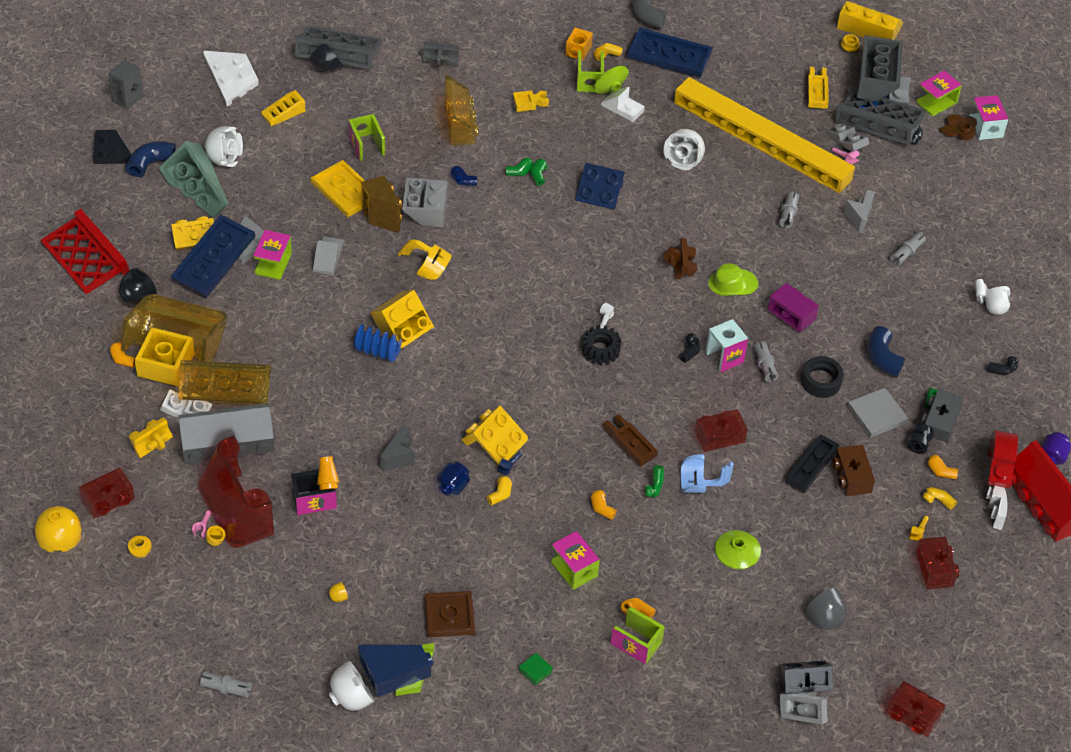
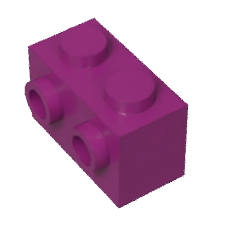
[767,283,819,333]

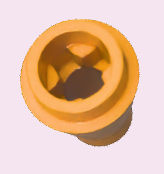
[317,456,340,490]

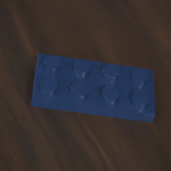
[627,28,713,78]
[171,215,256,298]

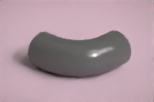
[632,0,667,29]

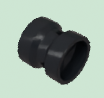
[906,423,934,454]

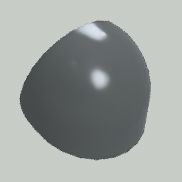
[805,588,847,630]

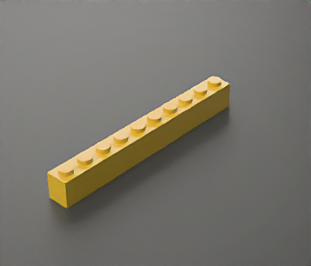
[674,77,855,194]

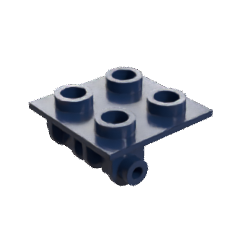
[575,163,625,210]

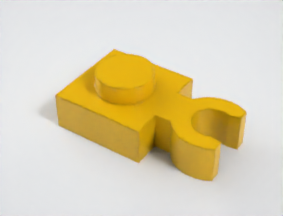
[513,90,549,112]

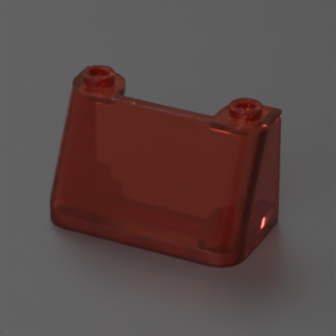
[198,435,274,548]

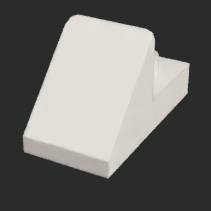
[601,87,645,122]

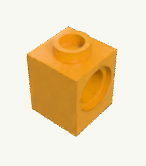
[565,27,593,61]

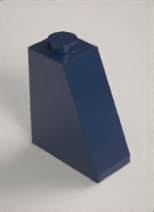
[358,644,434,697]

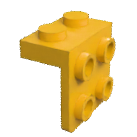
[461,405,528,465]

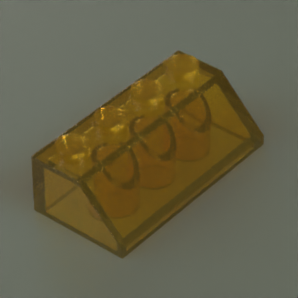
[178,360,271,404]

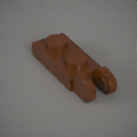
[602,414,658,467]

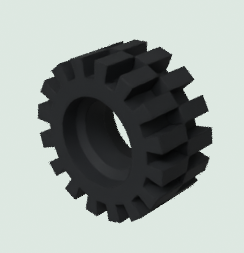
[581,325,621,366]

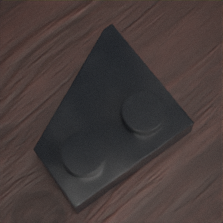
[93,130,131,164]

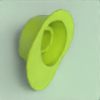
[708,263,758,296]

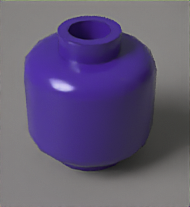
[1041,432,1071,465]

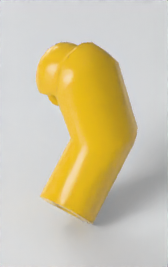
[486,476,512,506]
[923,487,957,510]

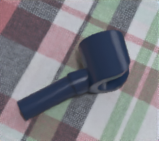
[497,451,523,474]

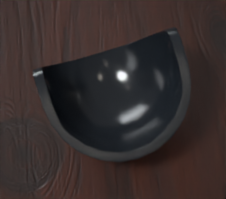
[309,44,343,71]
[119,268,157,306]

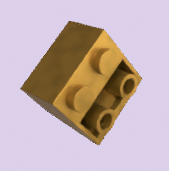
[361,175,402,232]

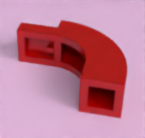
[987,430,1018,489]

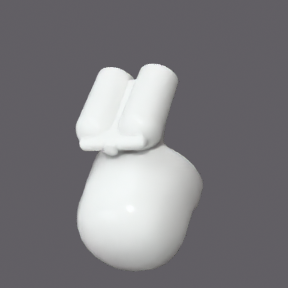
[975,279,1010,315]

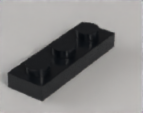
[785,434,839,493]

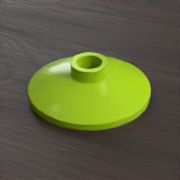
[594,66,629,94]
[715,530,761,569]

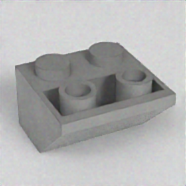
[402,178,448,227]

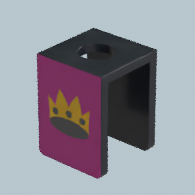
[291,469,337,515]

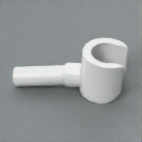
[600,303,614,329]

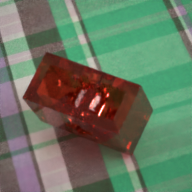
[695,409,748,452]
[79,467,135,519]
[915,536,959,590]
[886,681,946,737]

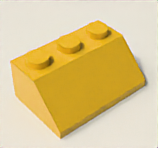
[837,1,903,40]

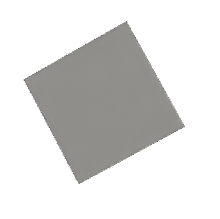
[847,388,909,438]

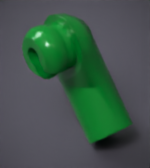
[506,158,533,176]

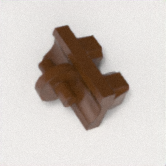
[663,237,697,279]

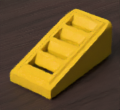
[261,90,306,126]

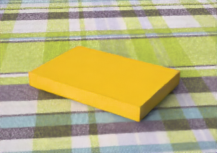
[310,160,365,218]

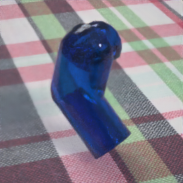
[451,166,478,186]

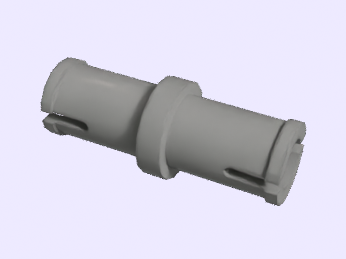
[779,191,799,228]
[890,232,926,266]
[754,341,779,382]
[200,671,252,698]

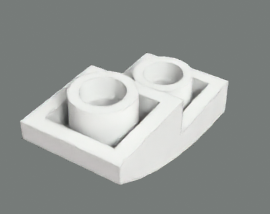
[160,390,212,418]
[986,485,1007,530]

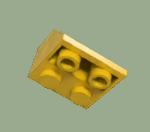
[370,290,434,349]

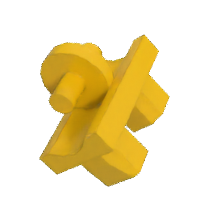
[129,417,173,458]

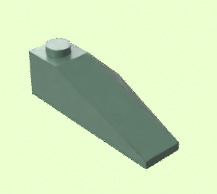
[159,141,228,217]

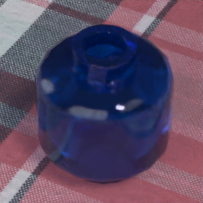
[437,462,470,496]

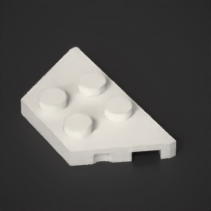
[203,51,259,106]

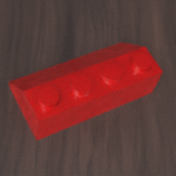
[1012,440,1071,542]

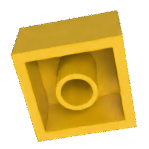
[135,327,195,387]

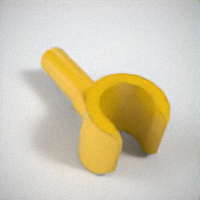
[909,515,929,541]

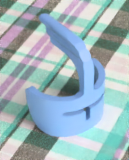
[681,454,733,493]

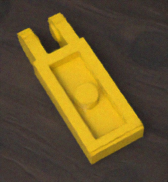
[808,66,829,109]

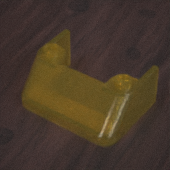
[121,294,227,372]

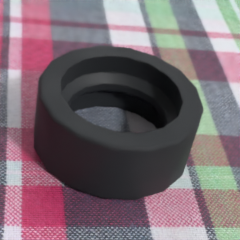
[801,356,844,398]

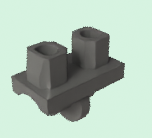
[423,42,459,66]

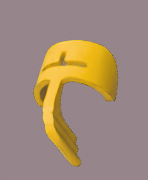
[398,239,452,280]

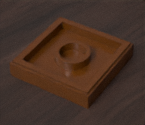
[425,591,475,637]

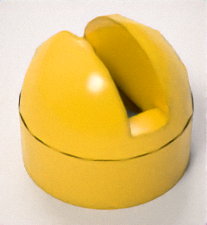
[206,526,225,546]
[329,582,348,602]

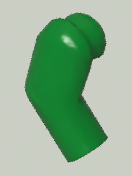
[530,159,548,186]
[645,465,664,498]

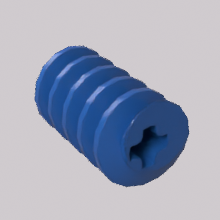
[353,324,402,362]

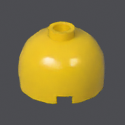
[34,506,82,552]

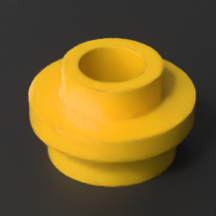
[840,34,860,52]
[128,536,152,558]

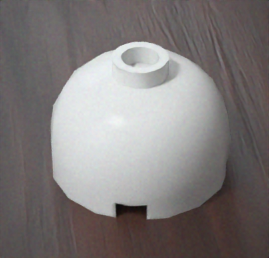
[204,126,243,167]
[663,129,705,170]
[329,661,375,711]

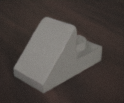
[888,77,911,105]
[844,190,875,233]
[313,236,344,275]
[780,691,827,724]

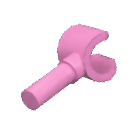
[832,147,859,164]
[192,510,211,538]

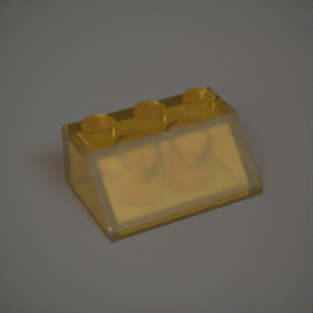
[444,75,479,146]

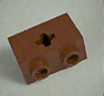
[832,445,875,496]

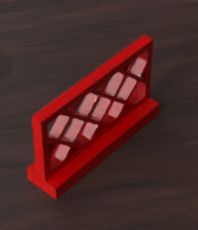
[41,208,130,294]

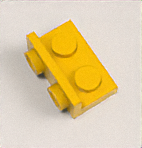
[171,217,214,251]

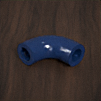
[125,141,176,177]
[867,326,906,378]

